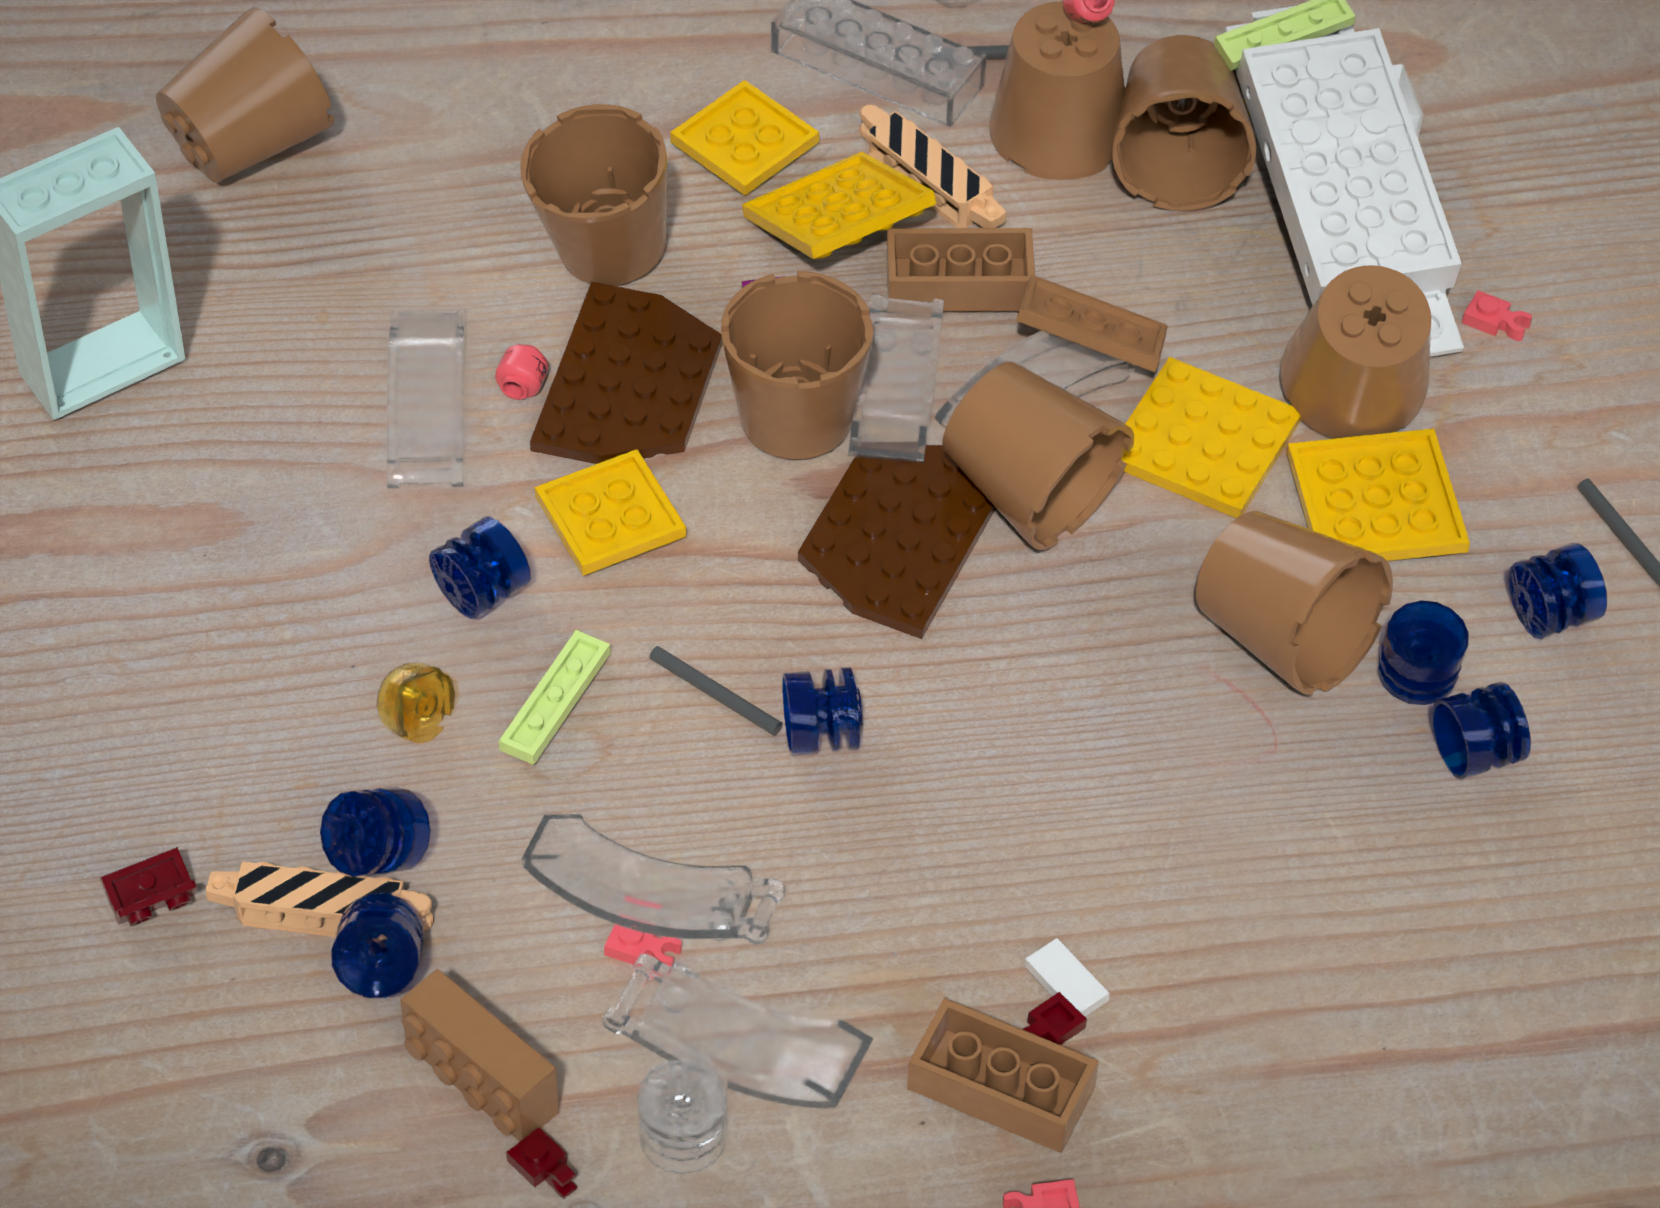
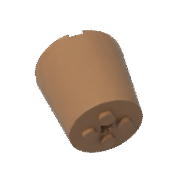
[989,1,1125,180]
[156,7,335,182]
[1112,35,1256,211]
[520,104,667,286]
[1281,265,1431,439]
[721,271,873,459]
[942,361,1134,550]
[1196,511,1393,696]

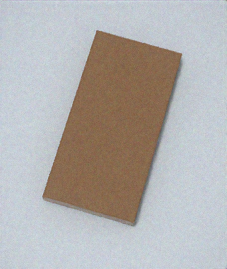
[1016,275,1168,372]

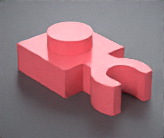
[1462,290,1533,341]
[604,914,682,971]
[1002,1179,1080,1208]

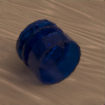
[429,516,531,619]
[1508,543,1607,639]
[1377,600,1469,705]
[782,666,863,756]
[1432,681,1531,780]
[320,787,431,877]
[331,893,424,998]

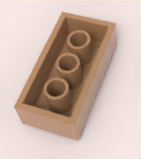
[886,228,1035,311]
[400,968,559,1142]
[907,998,1099,1153]

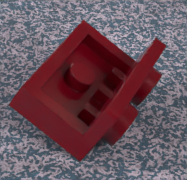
[100,847,197,926]

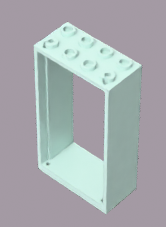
[0,127,185,420]

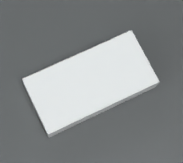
[1025,938,1110,1016]

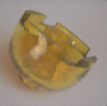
[376,662,455,744]

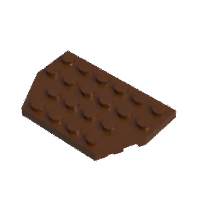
[530,282,722,464]
[798,445,996,639]

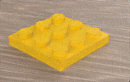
[670,80,819,195]
[534,449,686,576]

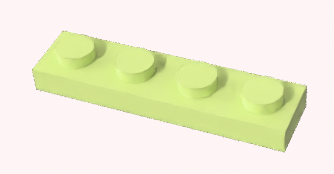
[1214,0,1356,71]
[499,630,611,765]

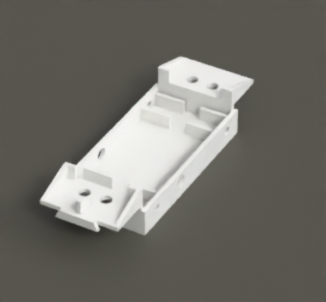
[1225,6,1464,357]

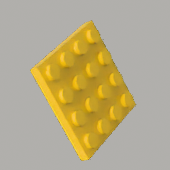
[741,151,937,259]
[1121,356,1302,518]
[1287,428,1470,561]

